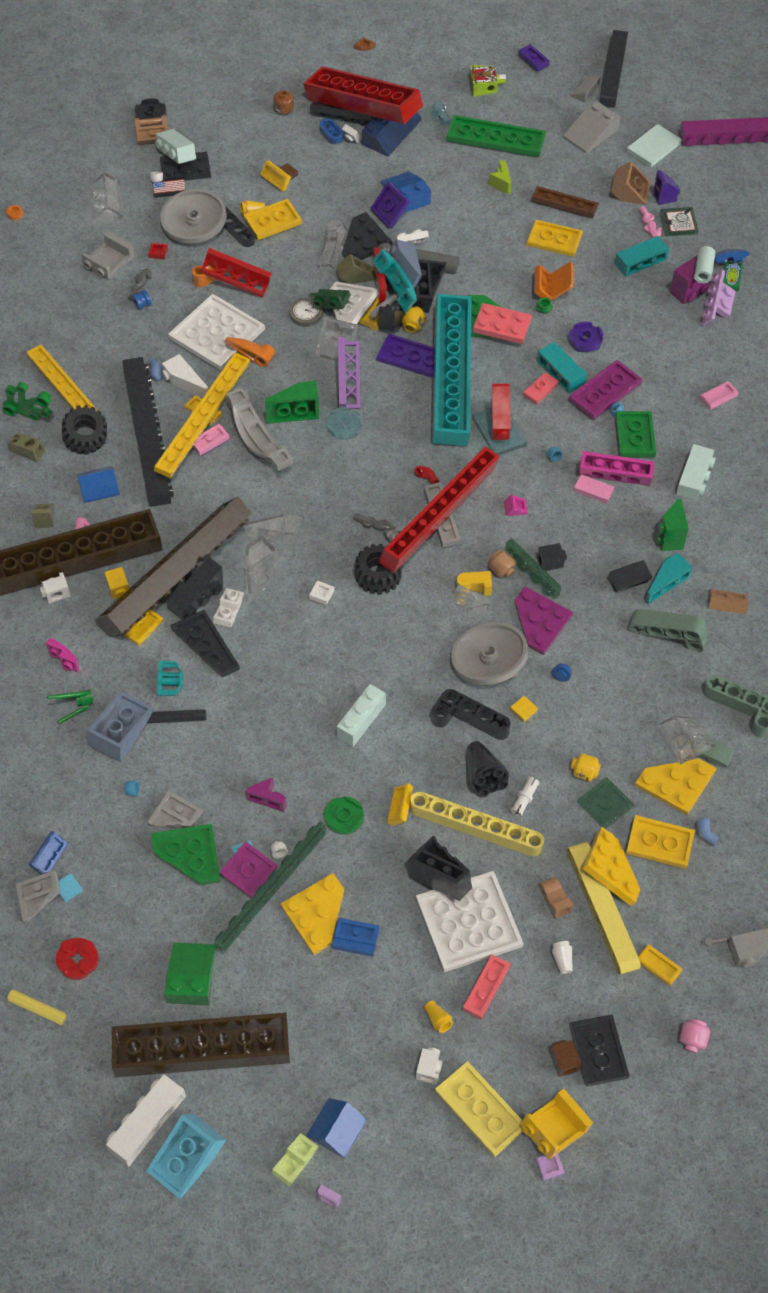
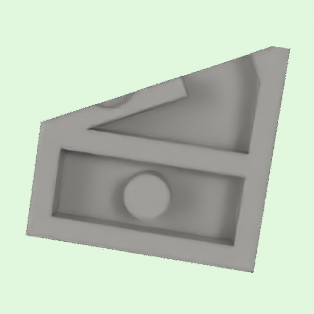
[147,791,203,828]
[16,870,61,923]

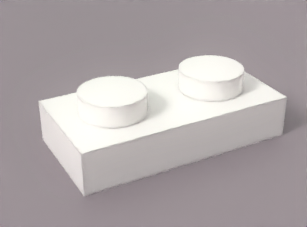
[392,230,429,245]

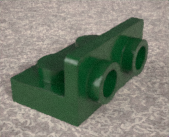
[309,289,351,309]

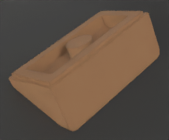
[709,589,748,614]

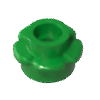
[536,297,553,313]

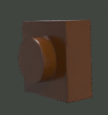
[280,163,298,180]

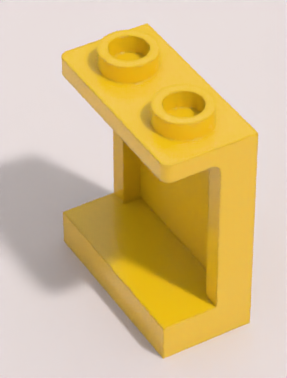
[520,1089,593,1160]

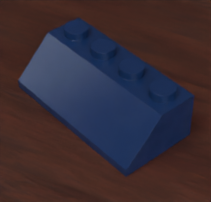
[362,112,422,157]

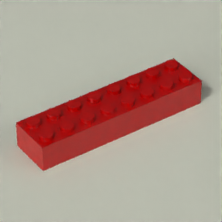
[303,66,423,124]

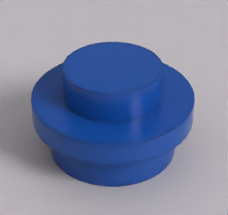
[552,663,571,682]

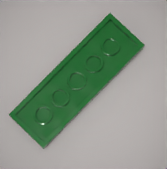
[446,115,546,157]

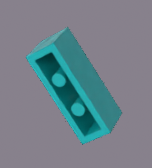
[615,236,669,277]
[537,342,587,394]

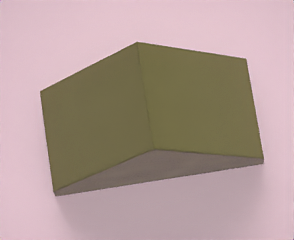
[31,503,54,528]

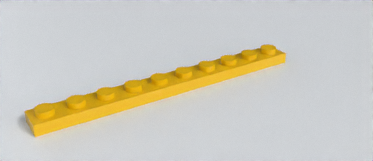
[154,352,251,478]

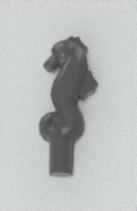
[128,269,152,302]
[353,513,396,535]

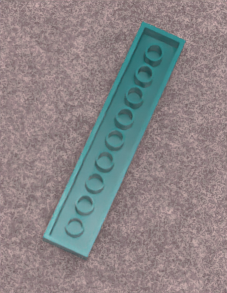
[432,294,471,446]

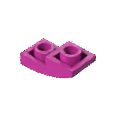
[46,638,80,673]

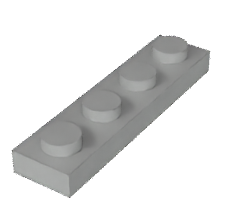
[424,482,461,547]

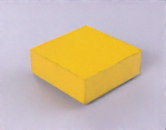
[510,696,538,723]

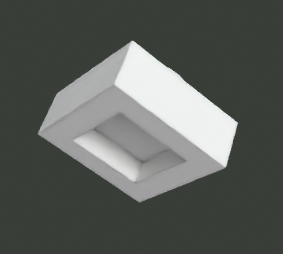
[342,124,362,143]
[309,581,334,605]

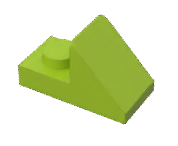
[489,160,512,194]

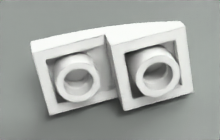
[213,588,244,628]

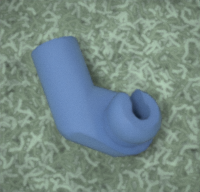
[148,358,162,381]
[696,817,719,846]

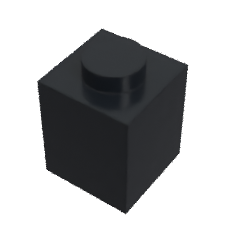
[537,543,567,572]

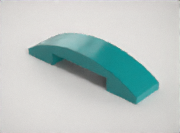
[372,249,416,312]

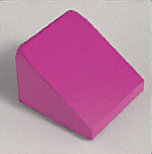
[504,495,528,516]

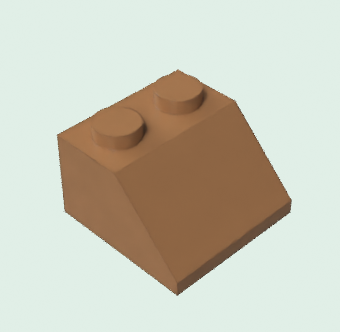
[611,161,651,205]

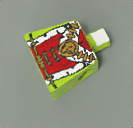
[469,65,506,97]

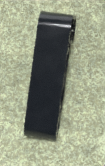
[431,689,511,740]

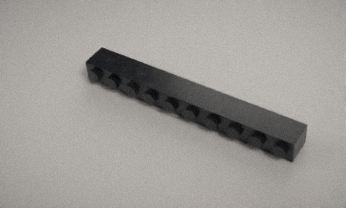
[122,357,174,507]

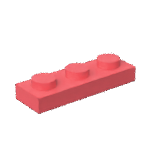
[463,955,511,1020]

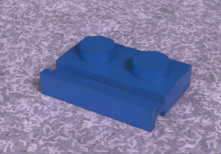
[332,918,380,957]

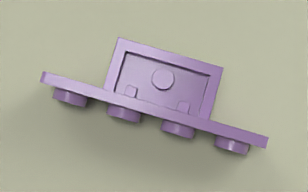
[701,269,735,327]

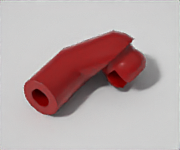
[414,466,439,484]

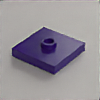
[370,182,410,228]

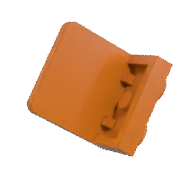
[534,262,574,301]

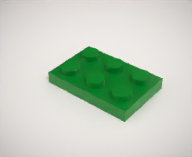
[616,411,656,458]

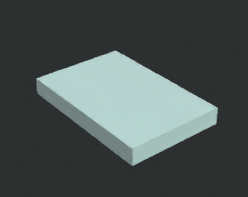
[627,124,682,167]

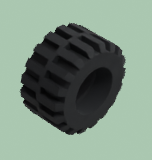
[62,405,107,455]
[355,544,402,595]

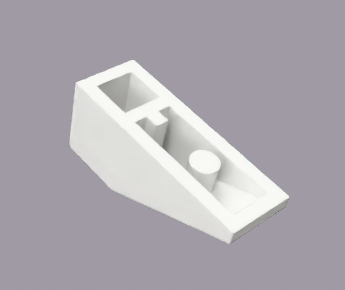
[161,354,208,398]

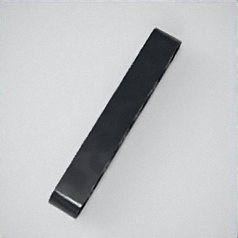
[600,30,628,107]

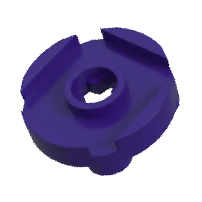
[569,321,603,352]

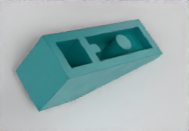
[646,553,693,605]

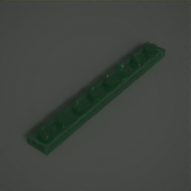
[215,821,327,955]

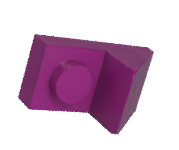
[246,778,287,812]

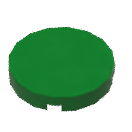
[324,796,364,835]

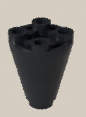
[467,741,509,797]

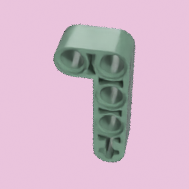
[629,609,708,653]
[704,675,768,738]

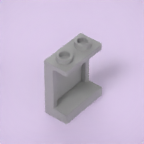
[82,231,135,280]

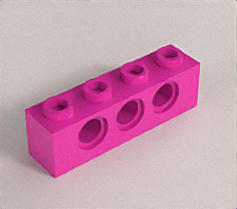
[578,451,655,486]

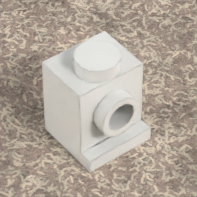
[40,572,71,603]
[416,1048,443,1085]

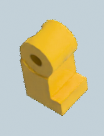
[456,571,492,596]

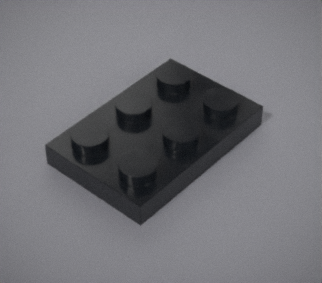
[160,151,211,181]
[570,1014,630,1087]

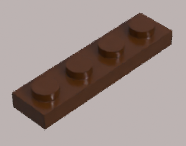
[531,186,599,218]

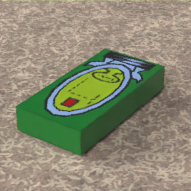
[723,261,743,292]

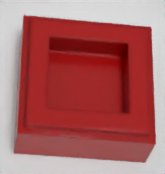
[148,243,168,260]

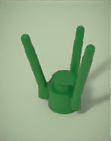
[47,689,94,724]

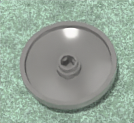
[160,189,227,244]
[451,622,528,685]

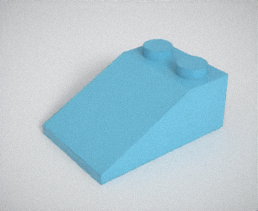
[146,1113,226,1199]

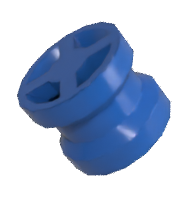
[131,289,151,310]

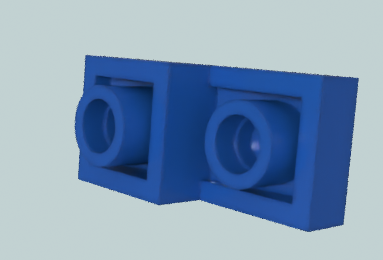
[714,249,750,264]

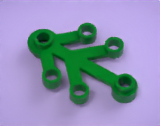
[2,382,52,421]

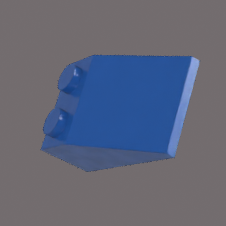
[380,171,431,213]

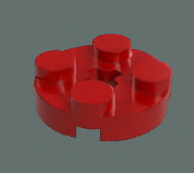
[55,938,99,980]

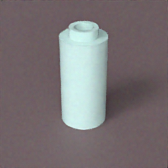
[694,246,715,283]

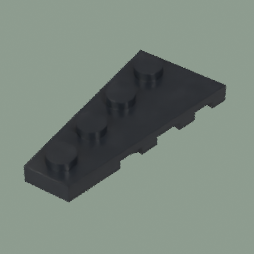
[170,610,240,678]

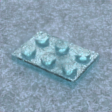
[472,408,527,455]

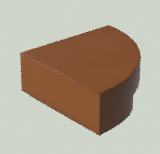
[354,37,376,51]

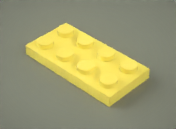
[435,1061,524,1158]

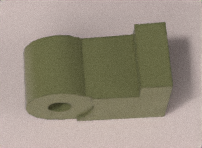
[7,433,45,463]

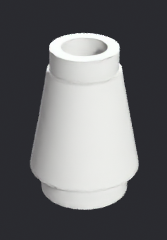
[551,941,573,974]

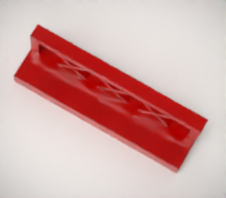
[200,248,272,298]

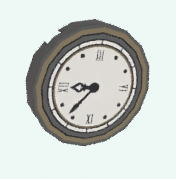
[289,297,323,327]

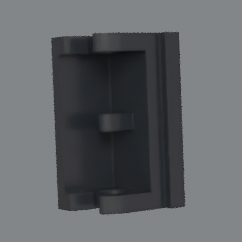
[607,560,652,593]

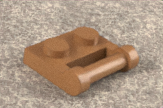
[135,115,168,145]

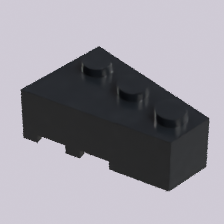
[412,259,447,312]
[167,554,223,620]
[408,835,472,901]

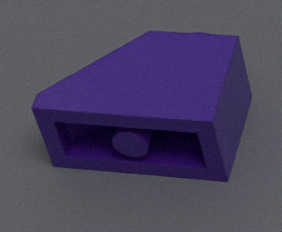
[653,170,680,205]

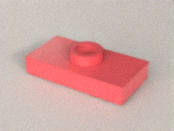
[523,372,559,405]

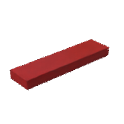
[373,248,387,303]

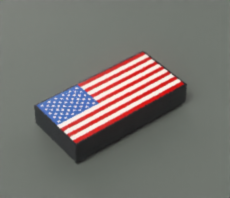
[152,179,186,198]

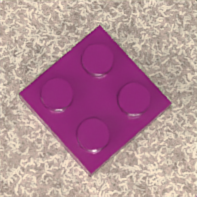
[220,841,278,899]

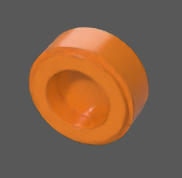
[6,205,23,220]

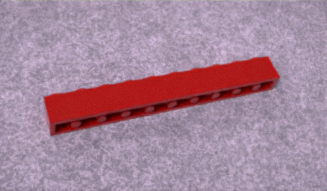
[379,446,500,573]

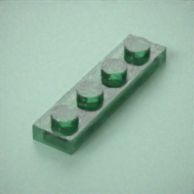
[505,538,561,600]

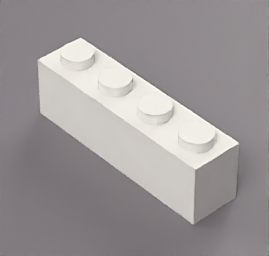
[106,1075,186,1167]

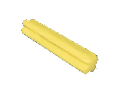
[7,989,67,1025]

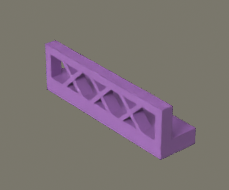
[338,337,360,409]

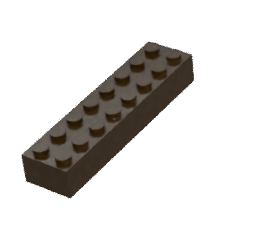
[111,1012,290,1078]

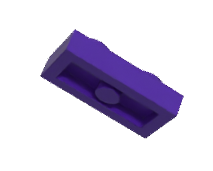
[518,44,550,72]

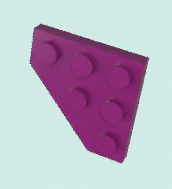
[515,586,573,655]

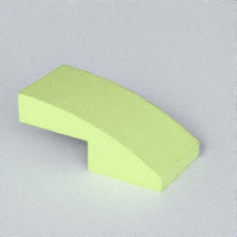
[272,1133,318,1186]

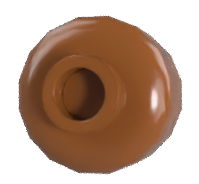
[273,90,294,114]

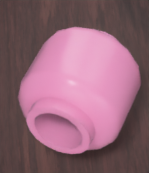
[679,1019,710,1053]

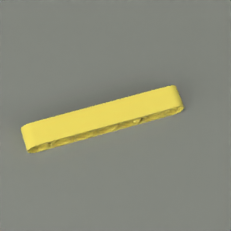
[410,792,544,856]
[567,842,641,975]

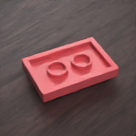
[473,303,532,344]

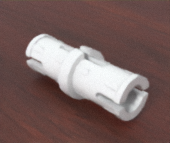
[510,777,539,817]

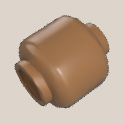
[488,550,516,578]

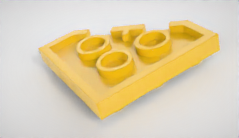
[635,758,717,815]
[582,827,640,906]
[280,873,344,956]

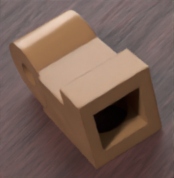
[539,877,573,919]

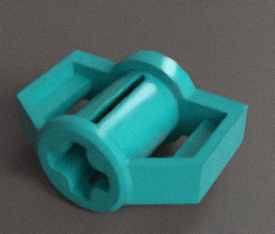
[157,661,184,696]

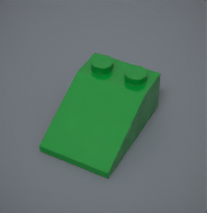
[265,381,319,424]
[164,942,216,1006]

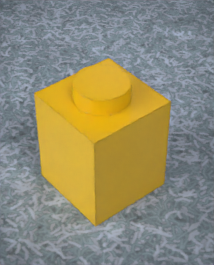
[104,567,129,600]

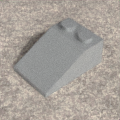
[563,101,620,153]

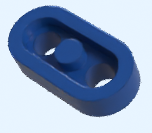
[320,118,344,143]

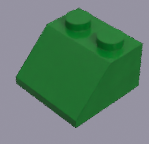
[656,499,689,551]

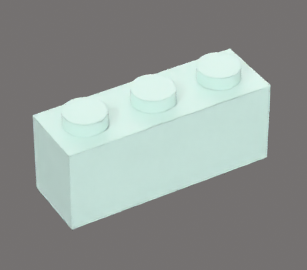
[155,129,196,164]
[676,444,716,501]
[337,684,386,747]

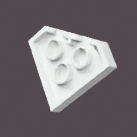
[330,282,379,328]

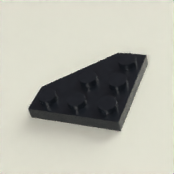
[342,212,393,260]

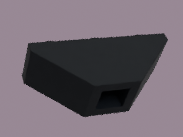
[379,304,405,331]

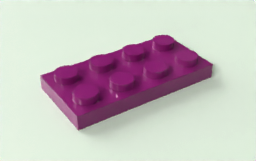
[568,360,642,420]

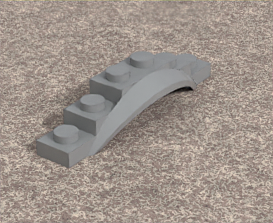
[226,387,294,471]

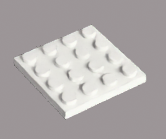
[168,294,265,371]
[416,871,524,973]

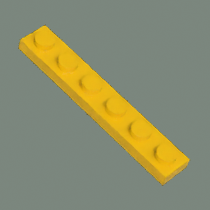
[26,344,97,412]

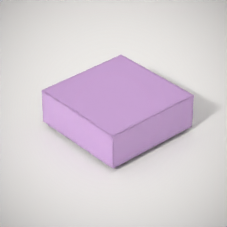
[535,1154,565,1181]
[317,1185,342,1208]

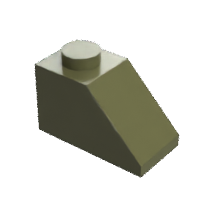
[336,254,375,284]

